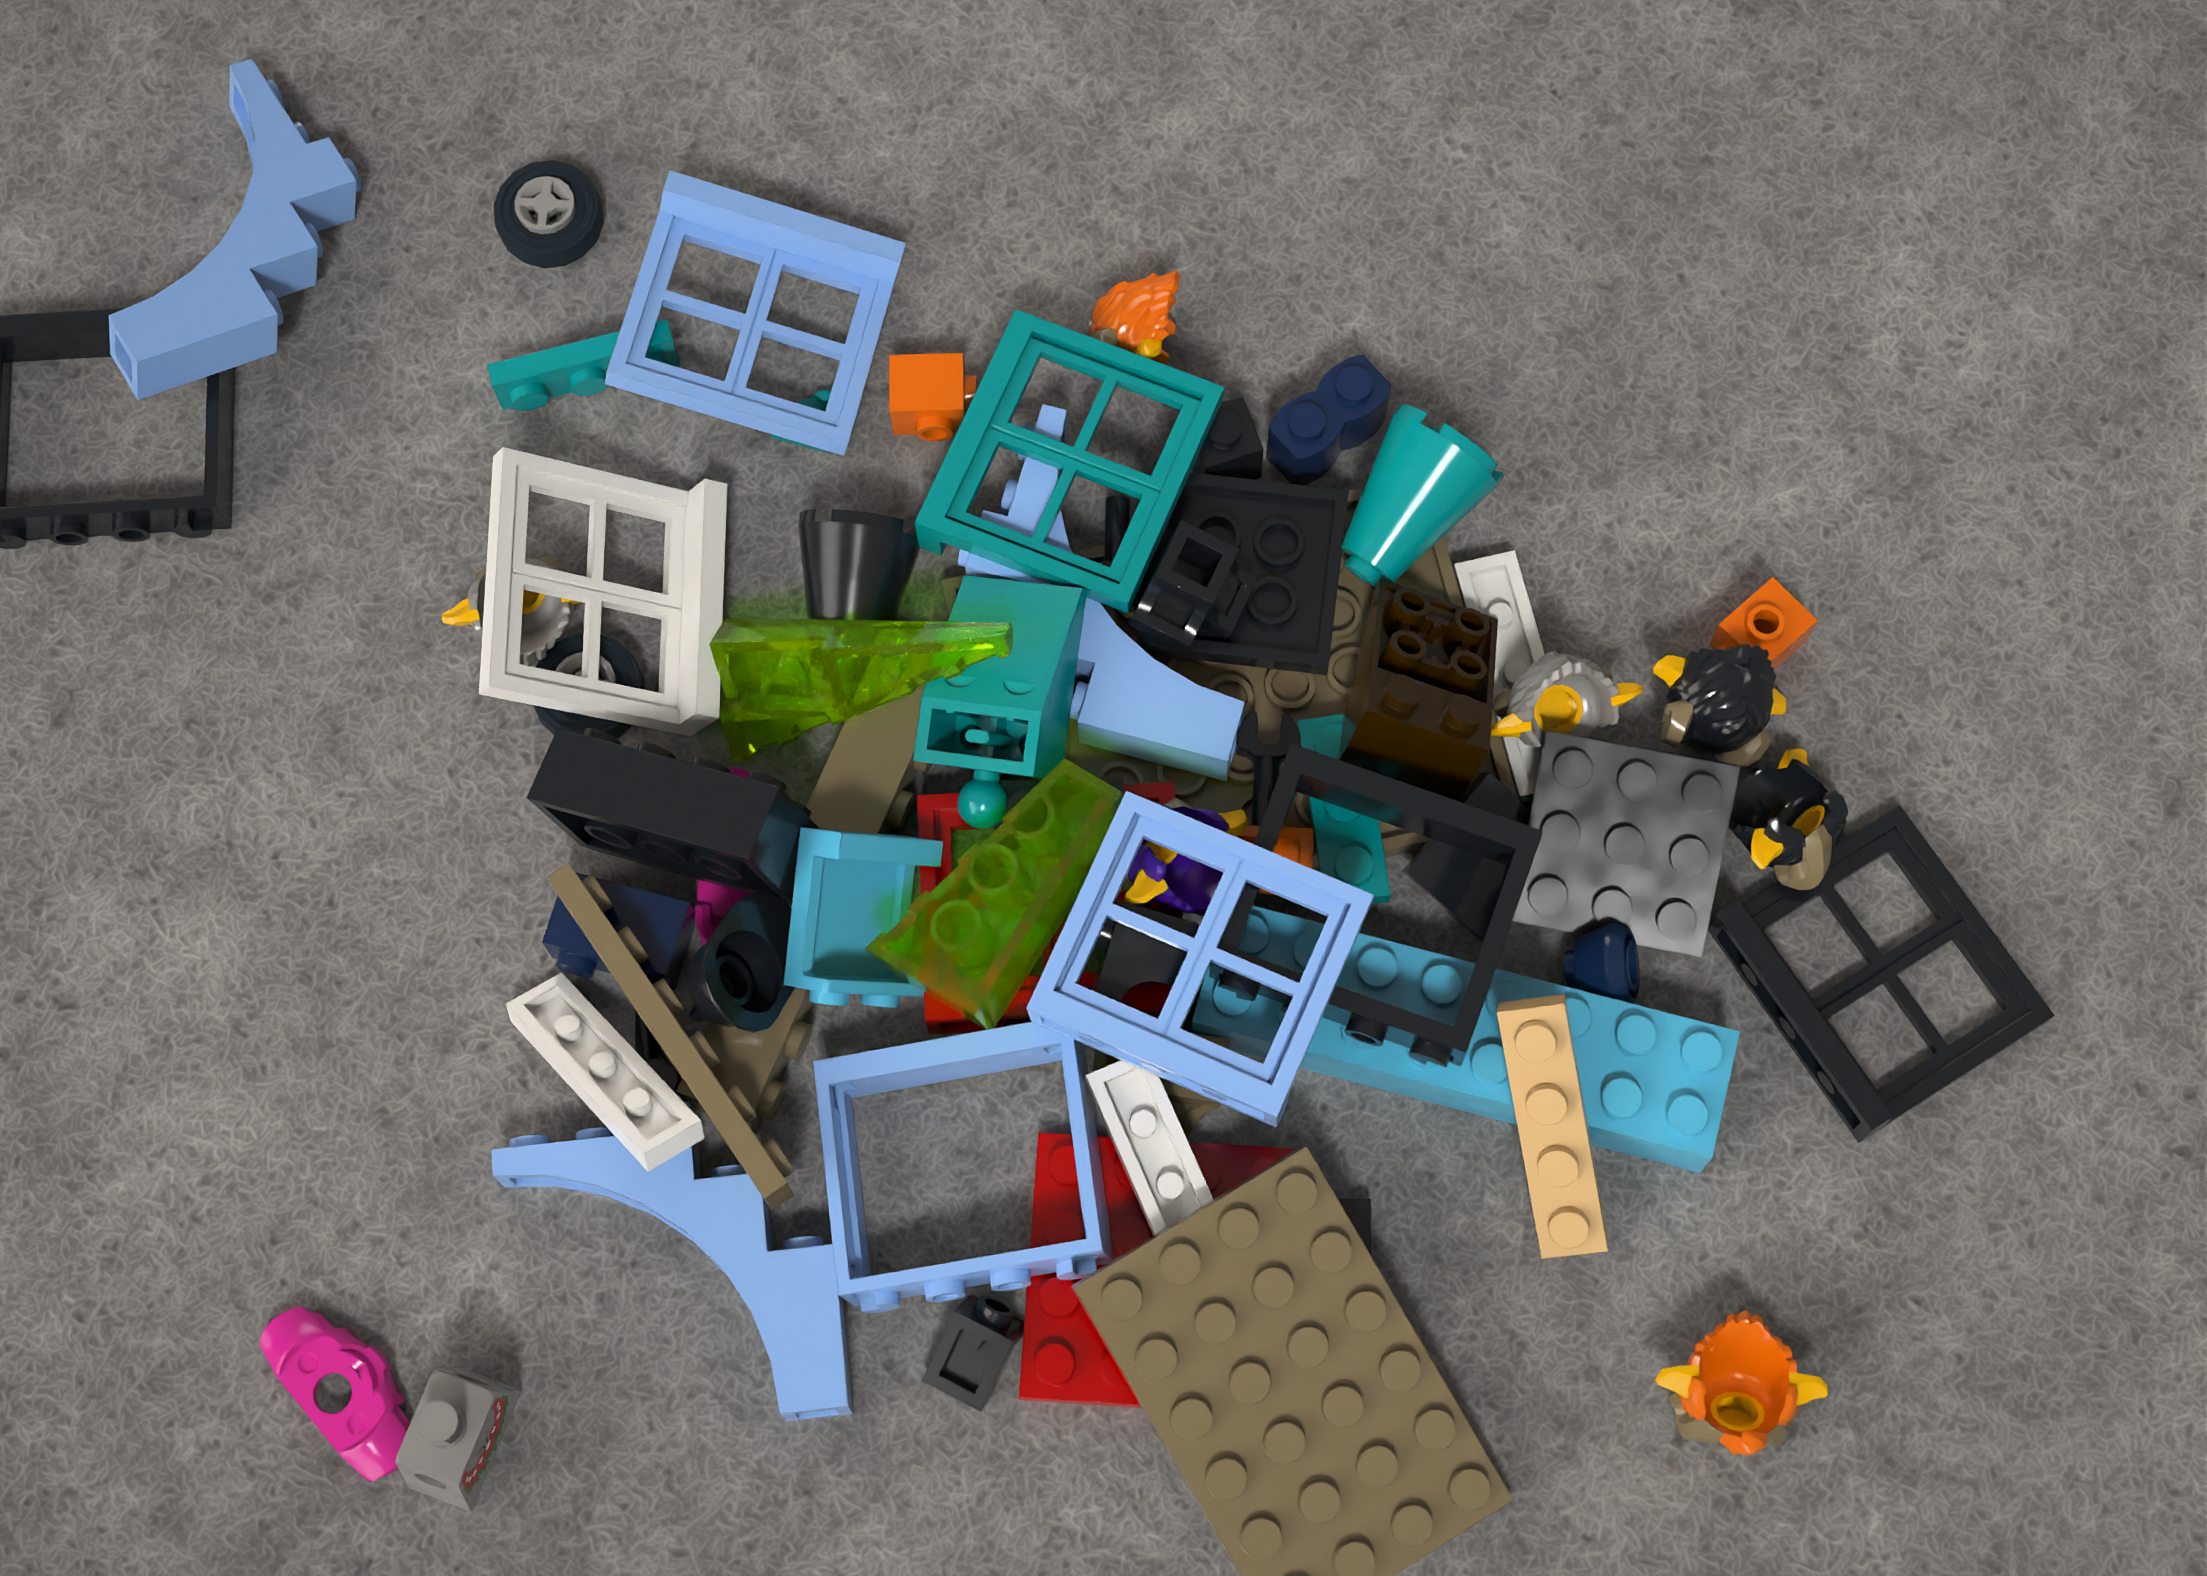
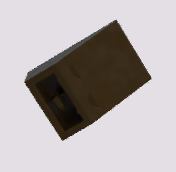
[1339,579,1498,801]

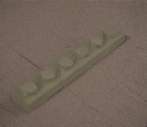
[547,863,795,1211]

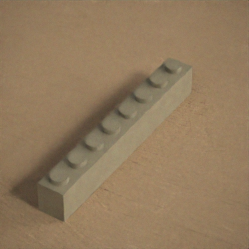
[677,630,938,1133]

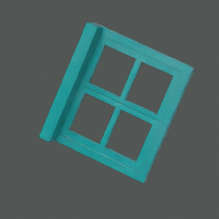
[915,309,1224,613]

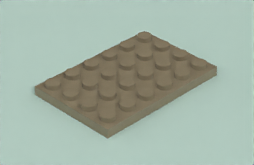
[1071,1146,1514,1576]

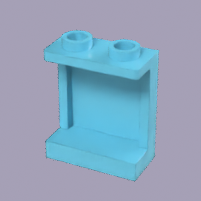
[783,827,943,1008]

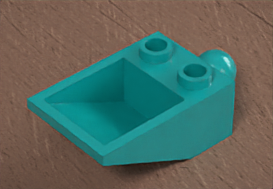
[913,575,1087,829]

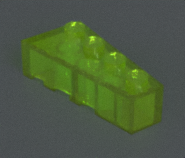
[865,758,1123,1030]

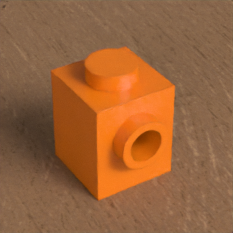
[889,353,978,442]
[1709,577,1818,670]

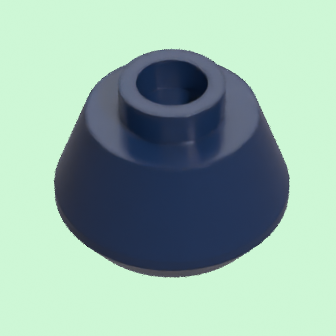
[1564,922,1640,1003]

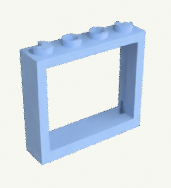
[813,1022,1114,1313]

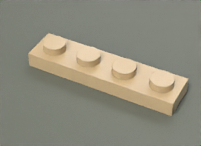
[1497,994,1609,1259]

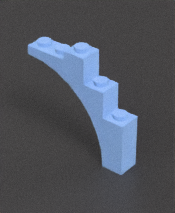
[109,59,361,400]
[958,404,1245,781]
[491,1102,853,1421]

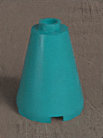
[1341,404,1505,587]

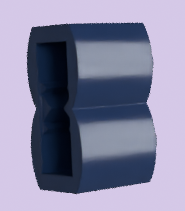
[1266,355,1392,485]

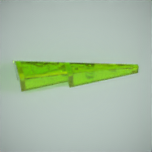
[709,618,1013,762]

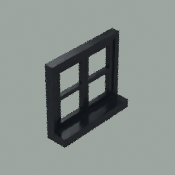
[1708,805,2055,1143]

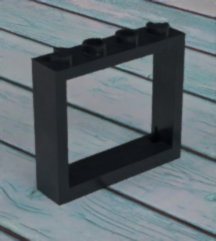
[0,308,235,549]
[1209,744,1543,1068]

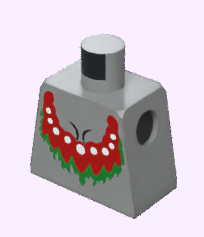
[395,1367,522,1512]

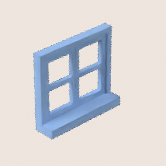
[605,170,906,456]
[1026,791,1374,1128]

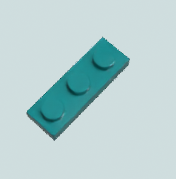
[487,319,680,411]
[1296,714,1391,904]

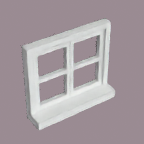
[479,447,727,736]

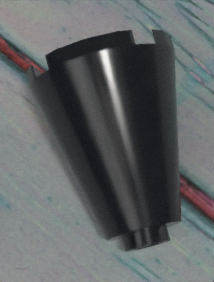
[798,509,921,686]

